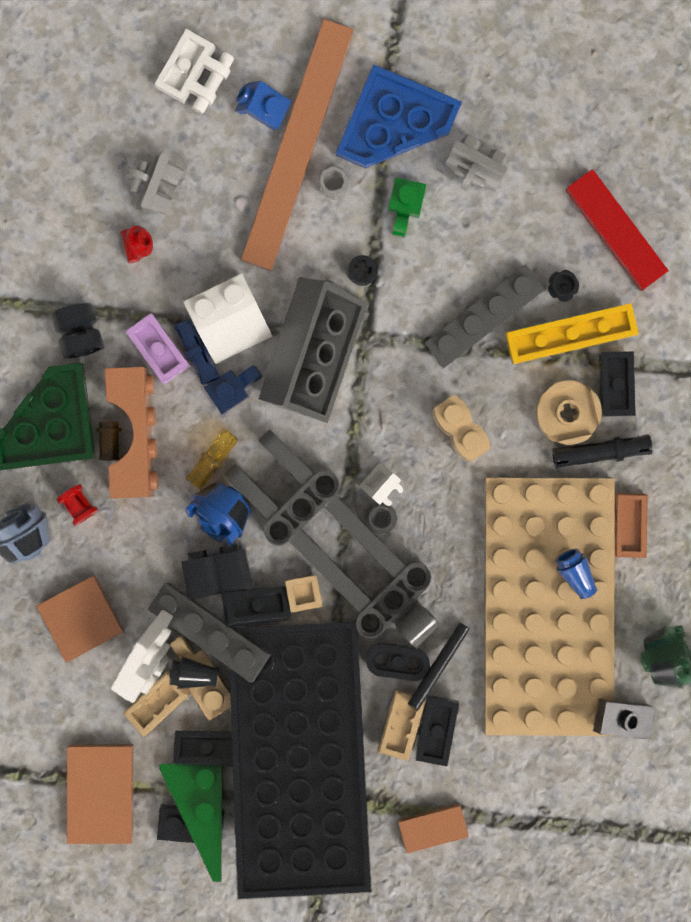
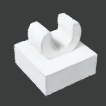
[359,463,403,506]

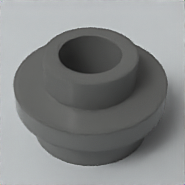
[365,502,397,534]

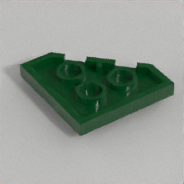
[0,363,96,471]

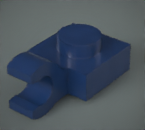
[204,365,263,415]

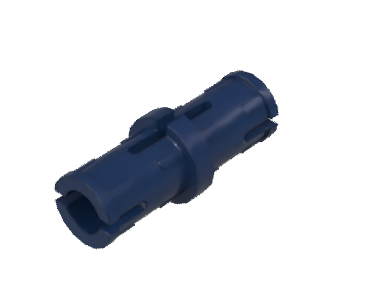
[174,319,221,385]

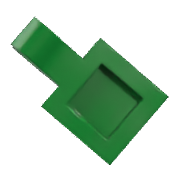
[388,177,427,238]

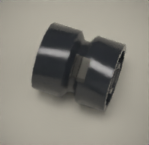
[51,303,105,359]

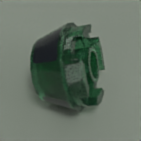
[641,624,691,689]

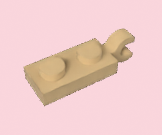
[170,634,231,721]

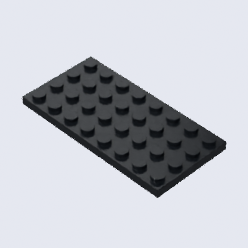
[229,622,372,900]

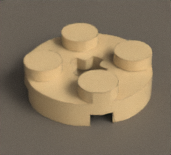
[535,380,602,445]

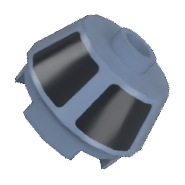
[0,503,50,563]

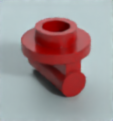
[120,226,153,263]

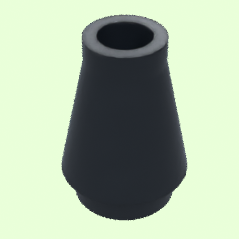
[169,656,218,689]

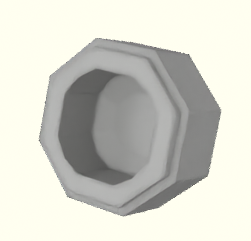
[317,165,349,200]

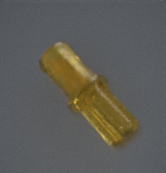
[185,430,238,490]

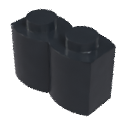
[181,543,253,600]

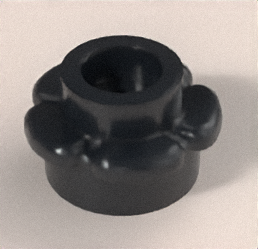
[548,270,579,302]

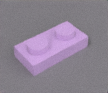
[125,313,190,385]

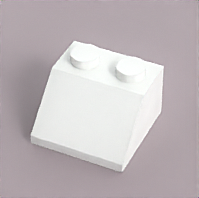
[183,274,273,364]

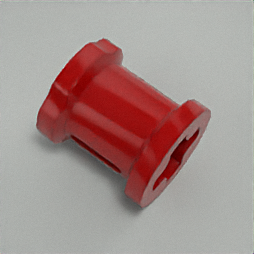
[56,484,99,526]

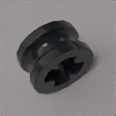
[348,255,377,286]

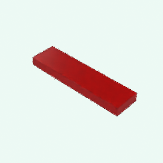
[565,169,669,291]

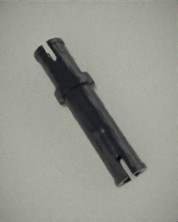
[552,434,653,469]

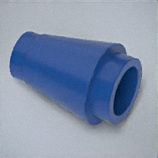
[555,548,598,599]

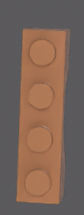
[105,367,159,499]

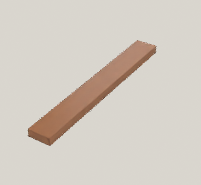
[241,19,354,272]

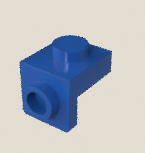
[235,81,291,130]

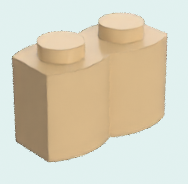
[432,395,491,462]

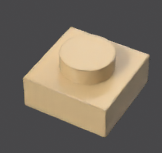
[285,574,323,613]

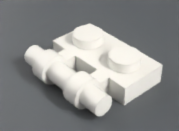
[155,29,234,114]

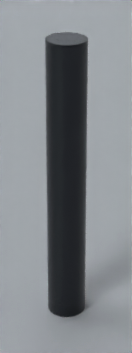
[407,623,470,711]

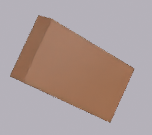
[615,493,648,558]
[398,803,469,853]

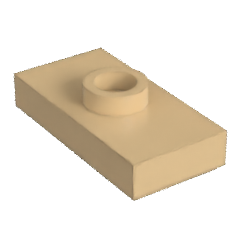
[123,669,192,738]
[377,688,426,761]

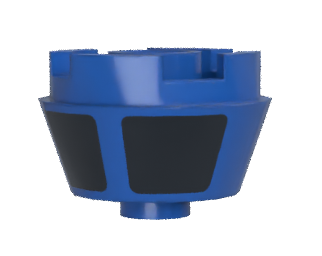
[185,482,251,546]

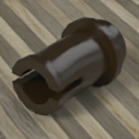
[96,422,122,461]

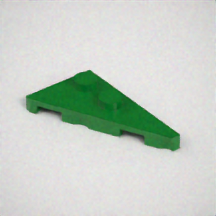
[159,764,223,882]

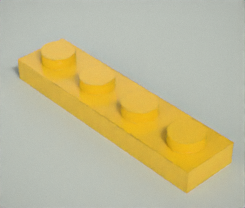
[505,303,639,365]

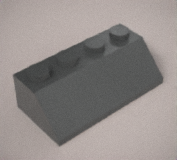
[258,277,368,423]

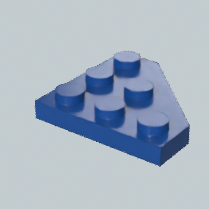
[336,64,462,168]

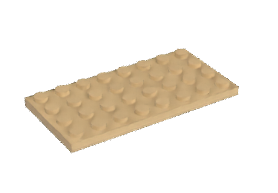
[484,478,615,736]

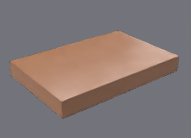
[67,744,134,844]

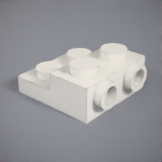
[111,609,174,703]

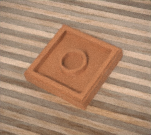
[36,575,125,663]

